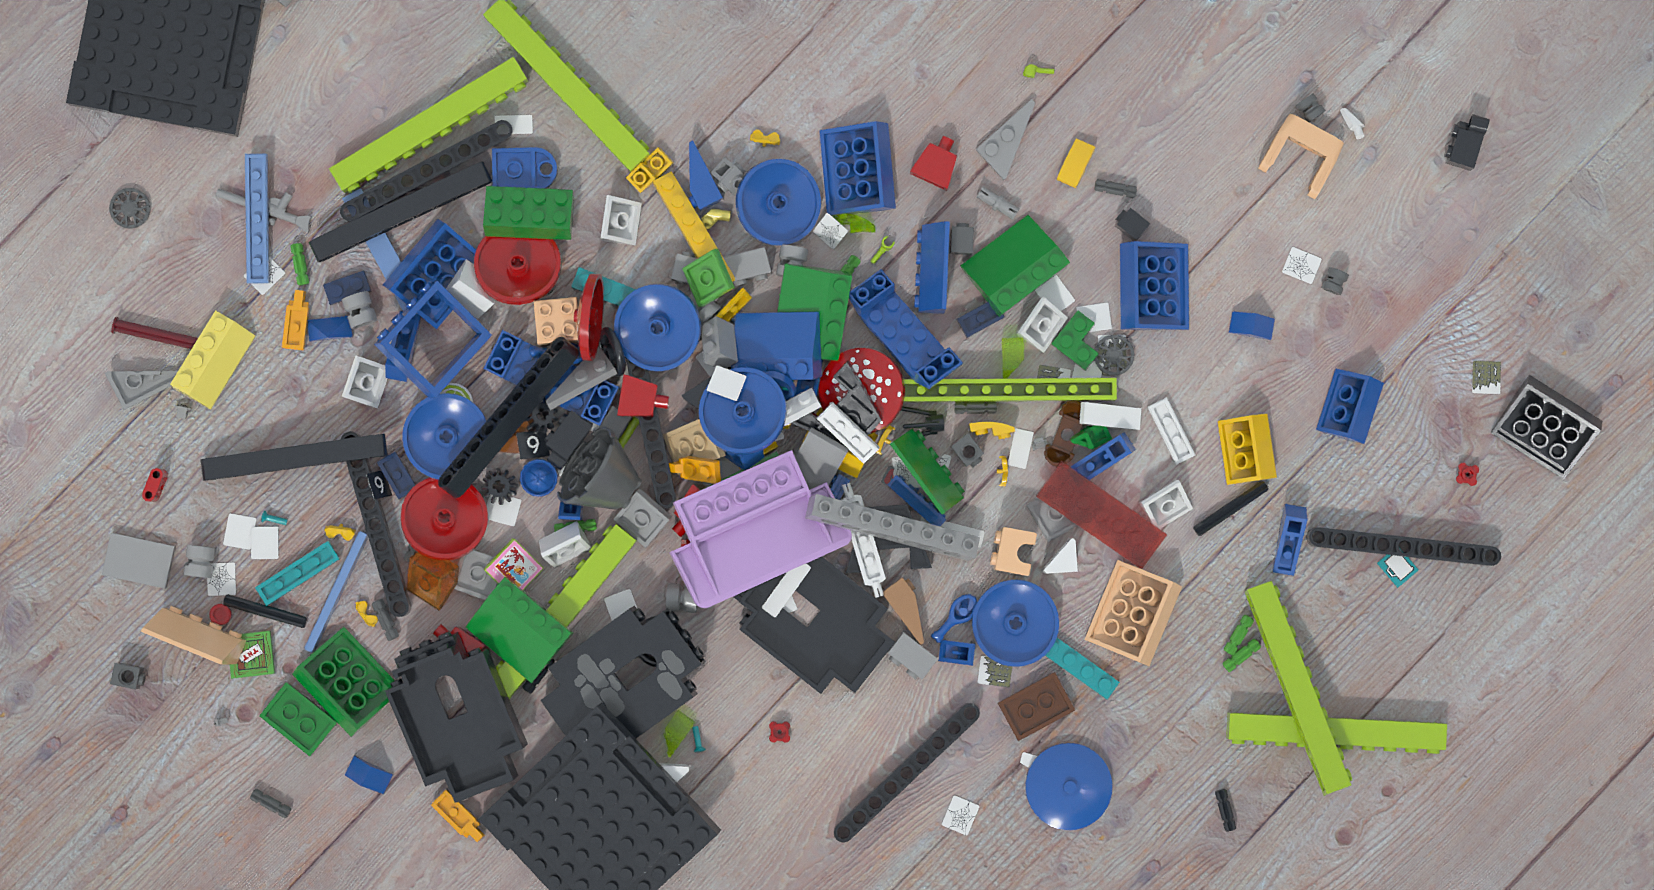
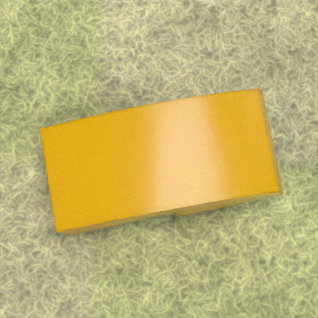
[1057,138,1096,188]
[626,147,674,193]
[968,422,1015,440]

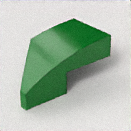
[1070,425,1112,450]

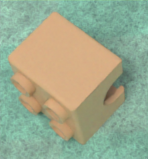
[533,297,579,346]
[990,527,1037,576]

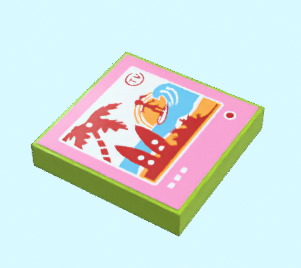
[483,538,544,590]

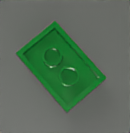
[259,682,337,757]

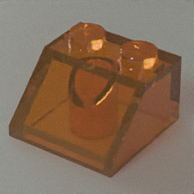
[407,552,459,611]

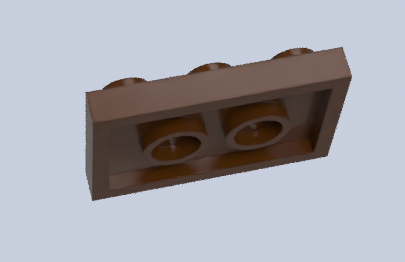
[998,672,1075,741]

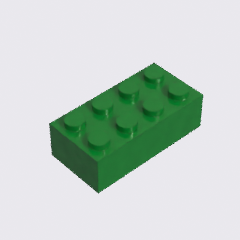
[483,186,574,240]

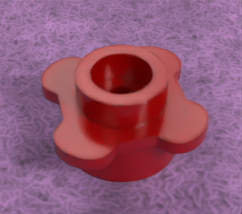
[1456,463,1479,486]
[769,721,790,743]

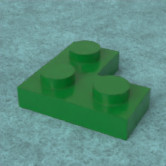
[1051,310,1099,371]

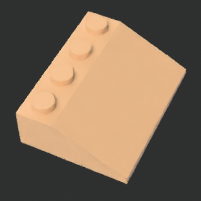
[1084,560,1182,666]
[141,606,246,665]

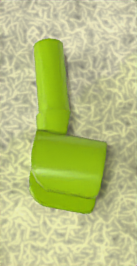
[1023,64,1054,78]
[870,236,895,264]

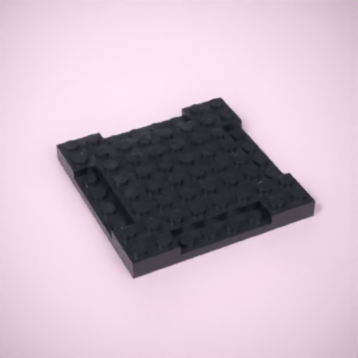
[66,0,265,137]
[478,702,721,890]

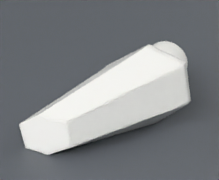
[1340,108,1364,139]

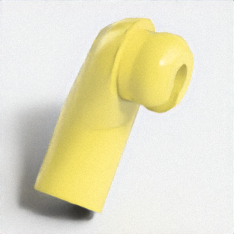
[701,209,731,229]

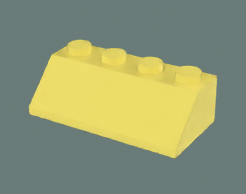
[170,310,256,410]

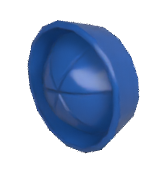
[520,459,558,497]

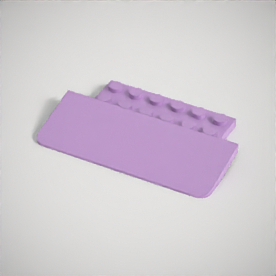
[669,450,852,608]

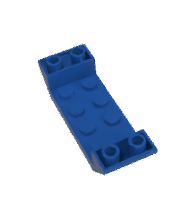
[849,269,963,389]
[483,330,619,426]

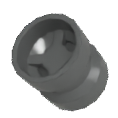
[1296,93,1326,122]
[1321,267,1349,295]

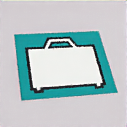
[1377,547,1419,588]

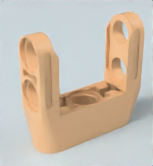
[1258,114,1344,200]

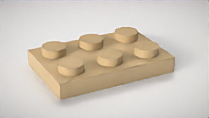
[663,419,726,475]

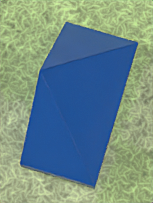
[308,316,353,342]

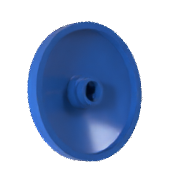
[736,159,821,246]
[614,284,701,371]
[699,367,787,455]
[402,393,487,479]
[972,580,1059,667]
[1025,743,1112,830]

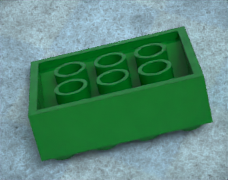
[960,215,1070,317]
[777,263,852,361]
[890,428,965,514]
[465,577,573,683]
[292,627,395,737]

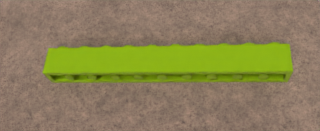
[483,0,650,172]
[329,57,529,193]
[903,378,1117,403]
[496,524,637,700]
[1245,581,1352,796]
[1226,712,1447,754]

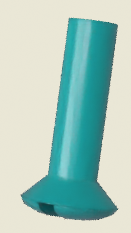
[261,511,288,525]
[692,726,706,753]

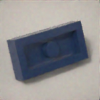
[323,271,372,305]
[956,302,1005,338]
[377,451,416,500]

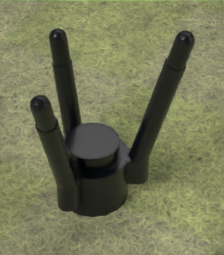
[901,406,944,436]

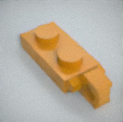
[282,290,310,351]
[668,456,721,484]
[431,789,485,842]

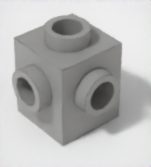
[710,157,745,196]

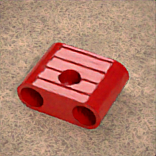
[142,468,168,502]

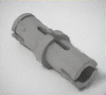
[976,186,1020,220]

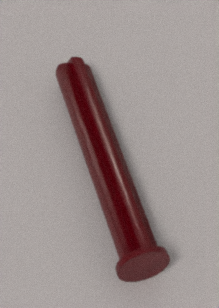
[111,317,198,349]

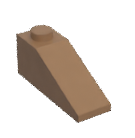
[883,577,924,645]

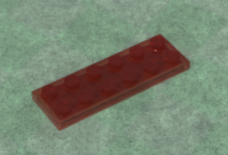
[1036,460,1167,569]

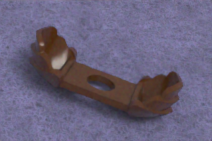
[1044,400,1086,467]

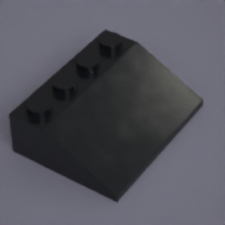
[1491,375,1603,479]

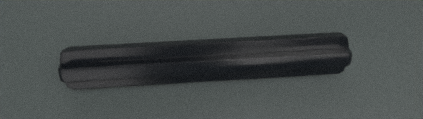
[1193,481,1269,536]
[223,594,307,628]

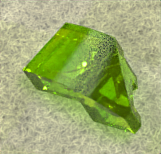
[831,213,875,233]
[1001,338,1024,379]
[664,710,695,758]

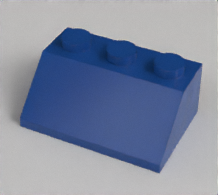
[1316,369,1384,444]

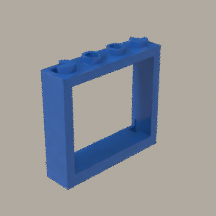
[374,281,492,398]

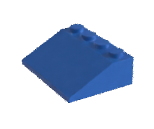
[819,121,896,216]
[383,219,476,329]
[914,221,950,314]
[1120,241,1189,330]
[731,312,822,380]

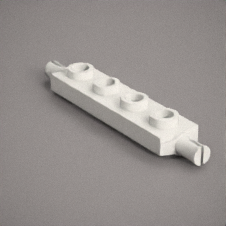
[842,483,886,598]

